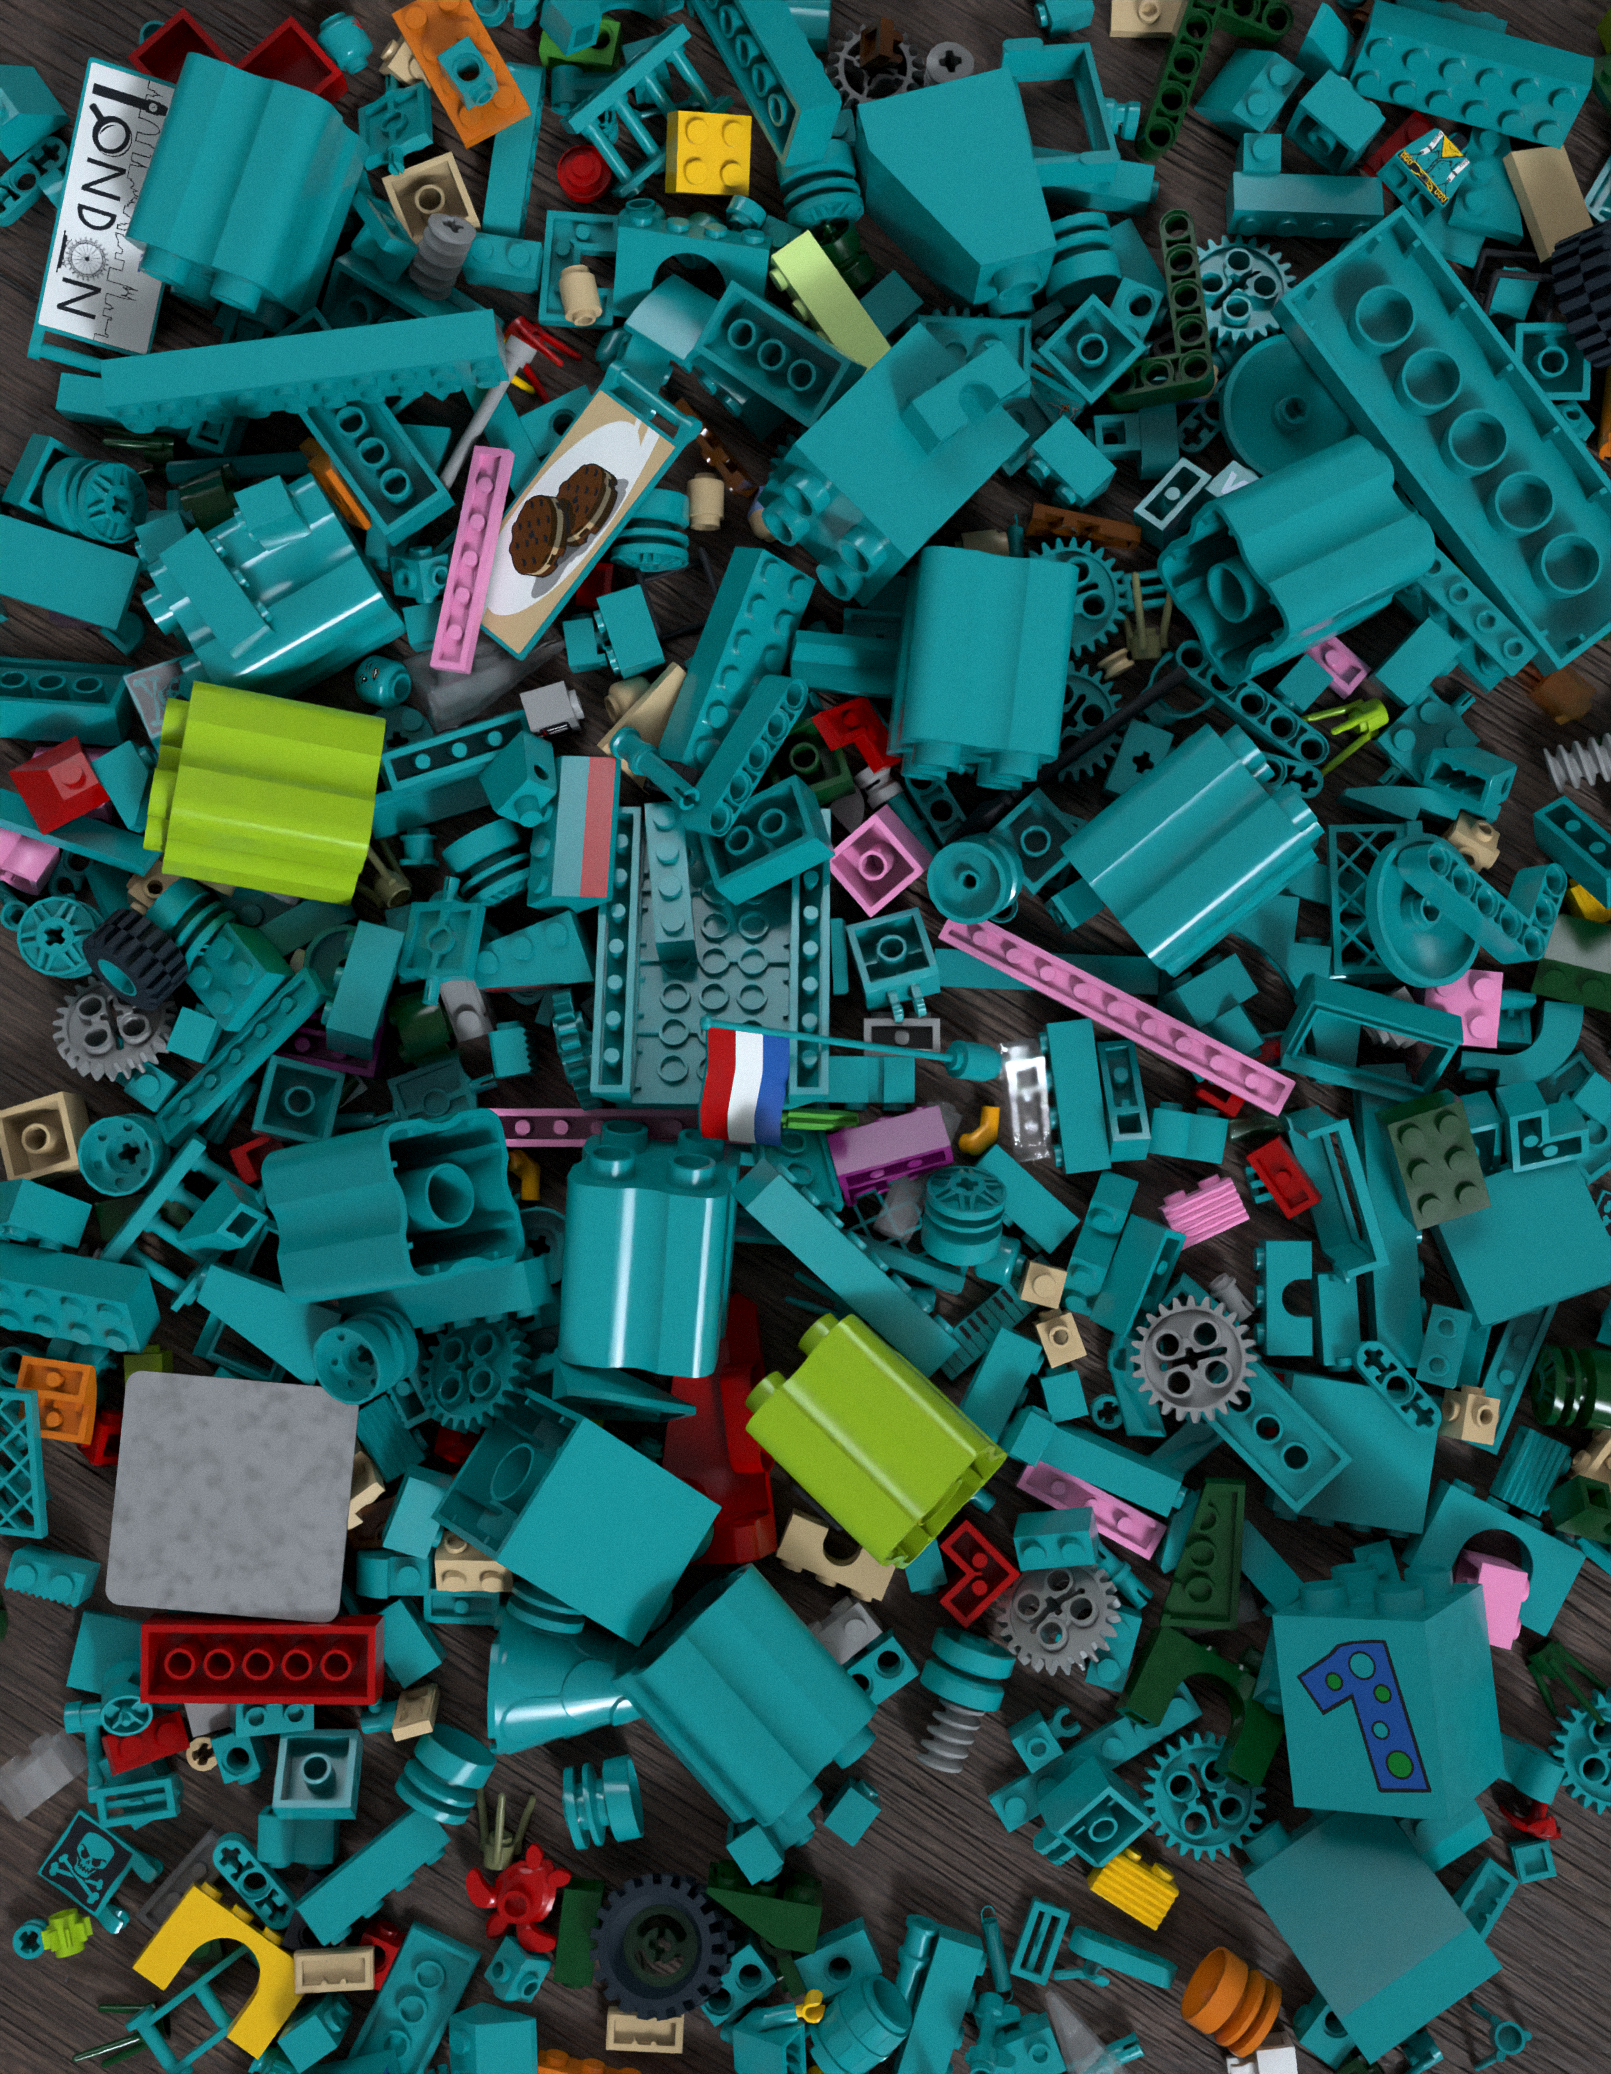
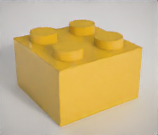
[665,110,752,197]

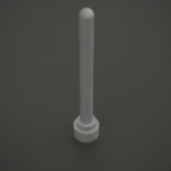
[438,334,537,491]

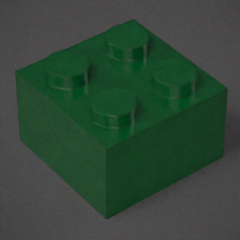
[768,715,856,806]

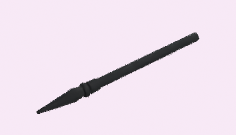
[942,665,1189,848]

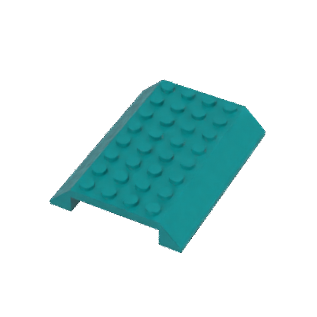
[590,806,831,1110]

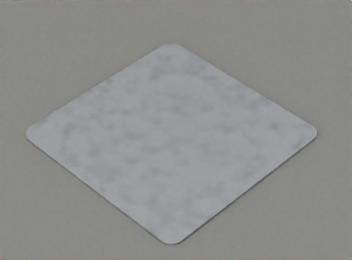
[105,1370,359,1623]

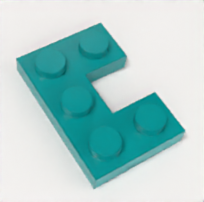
[538,210,618,330]

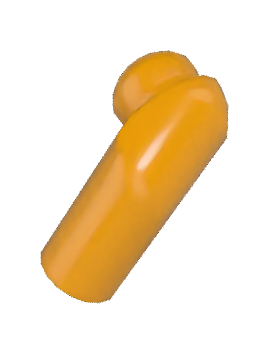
[959,1106,1000,1156]
[507,1149,541,1200]

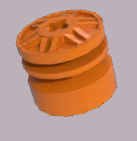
[1180,1947,1282,2058]

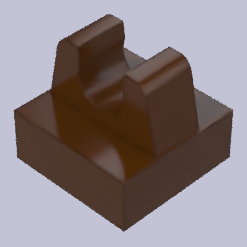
[860,17,903,72]

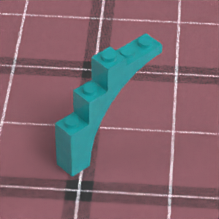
[1230,889,1361,1087]

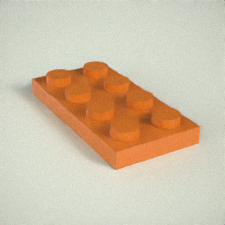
[391,0,531,150]

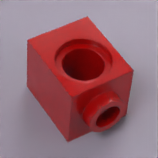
[358,1919,405,1991]

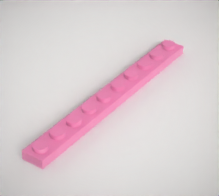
[938,919,1296,1117]

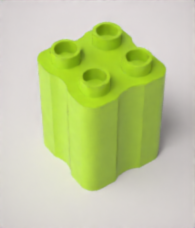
[143,680,386,906]
[745,1313,1008,1569]

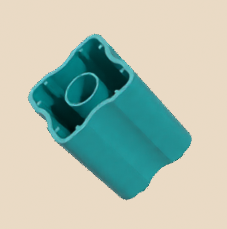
[124,52,370,334]
[1157,434,1435,686]
[141,472,407,699]
[886,546,1079,790]
[1059,723,1325,978]
[261,1108,525,1304]
[558,1120,741,1378]
[610,1563,878,1827]

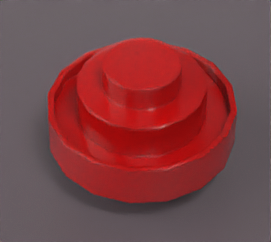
[557,145,612,203]

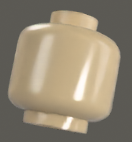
[604,675,653,724]

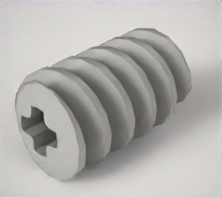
[924,42,974,88]
[408,213,476,301]
[1543,733,1611,793]
[915,1697,986,1773]

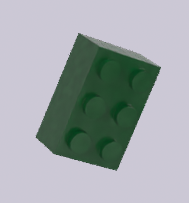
[1374,1088,1491,1231]

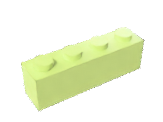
[769,230,891,374]

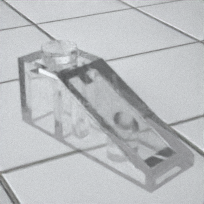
[997,1038,1053,1163]
[1045,1986,1131,2074]

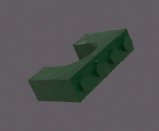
[1114,1626,1285,1789]

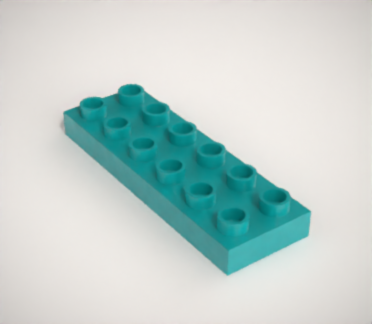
[1270,204,1611,677]

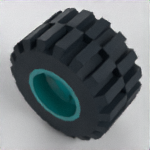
[82,908,189,1011]

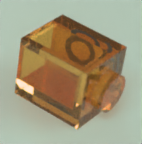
[1527,665,1597,725]

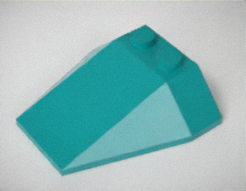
[520,1348,696,1423]

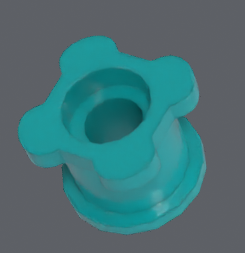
[399,828,439,868]

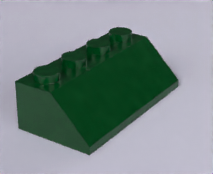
[1531,912,1611,1012]

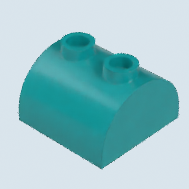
[251,1054,346,1145]

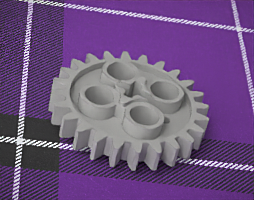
[52,976,180,1082]
[1129,1295,1259,1423]
[996,1564,1121,1676]

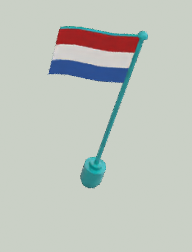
[698,1014,1002,1146]

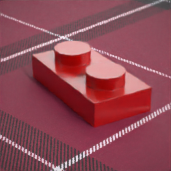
[1362,110,1435,193]
[1246,1134,1322,1220]
[102,1711,190,1776]

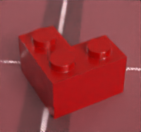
[937,1511,1021,1628]

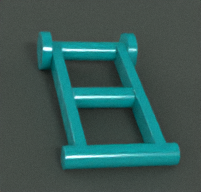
[124,1942,260,2074]

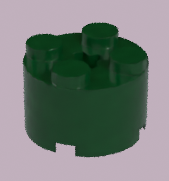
[179,462,248,533]
[387,987,465,1068]

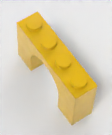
[133,1881,305,2060]

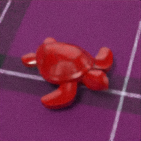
[466,1842,572,1953]

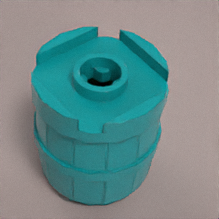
[805,1974,913,2074]

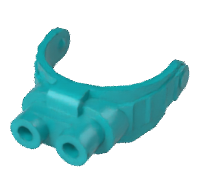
[1139,651,1215,729]

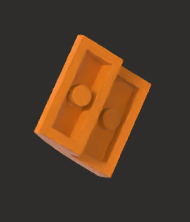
[299,437,372,530]
[16,1355,97,1445]

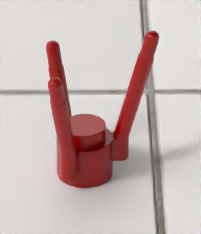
[504,316,582,404]

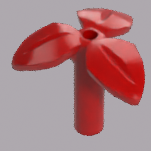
[1499,1799,1562,1840]

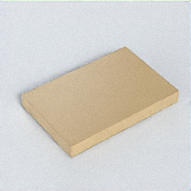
[1503,144,1593,263]
[597,662,687,795]

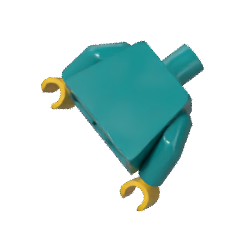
[720,1990,825,2074]

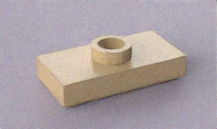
[1109,0,1182,39]
[391,1683,440,1742]
[294,1945,375,1994]
[606,2006,684,2054]

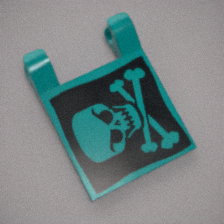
[123,652,194,759]
[37,1808,164,1934]

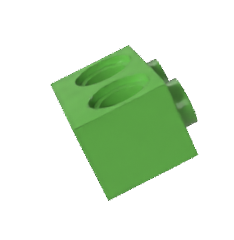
[539,15,623,72]

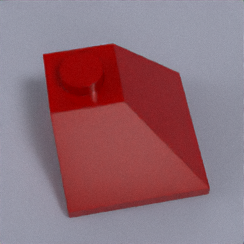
[8,736,111,835]

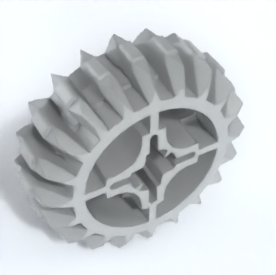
[825,24,925,124]

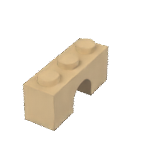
[776,1508,895,1602]

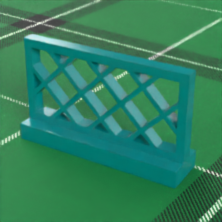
[1326,821,1423,976]
[833,1178,968,1295]
[0,1387,48,1539]

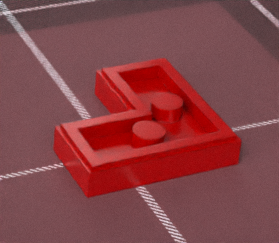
[811,696,903,774]

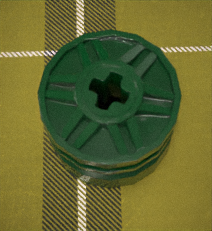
[1530,1344,1611,1430]

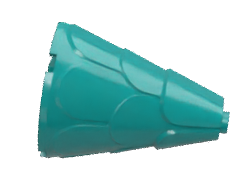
[487,1600,642,1755]

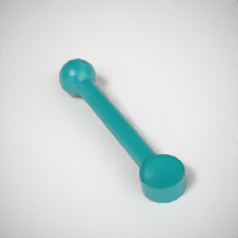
[633,94,702,120]

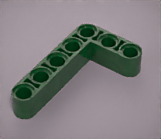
[1134,0,1294,162]
[1104,208,1215,412]

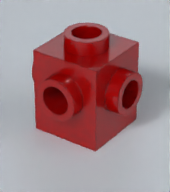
[77,1409,123,1467]

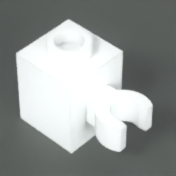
[1226,2031,1298,2074]

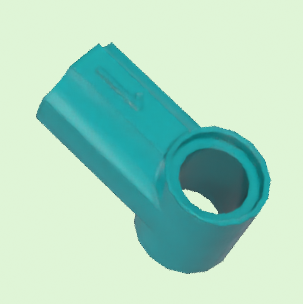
[551,65,615,116]

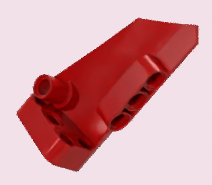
[662,1291,779,1565]

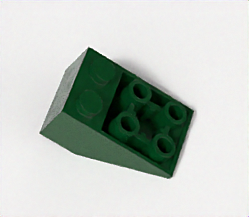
[706,1859,822,1954]

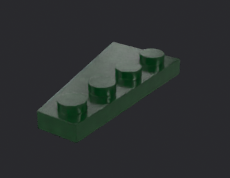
[1159,1477,1246,1630]

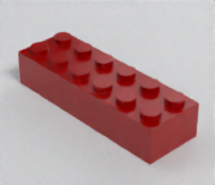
[140,1613,384,1705]

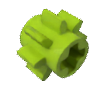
[40,1908,93,1958]

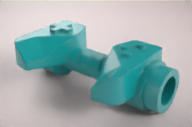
[964,1992,1021,2074]

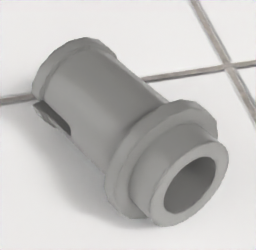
[1208,1273,1255,1322]

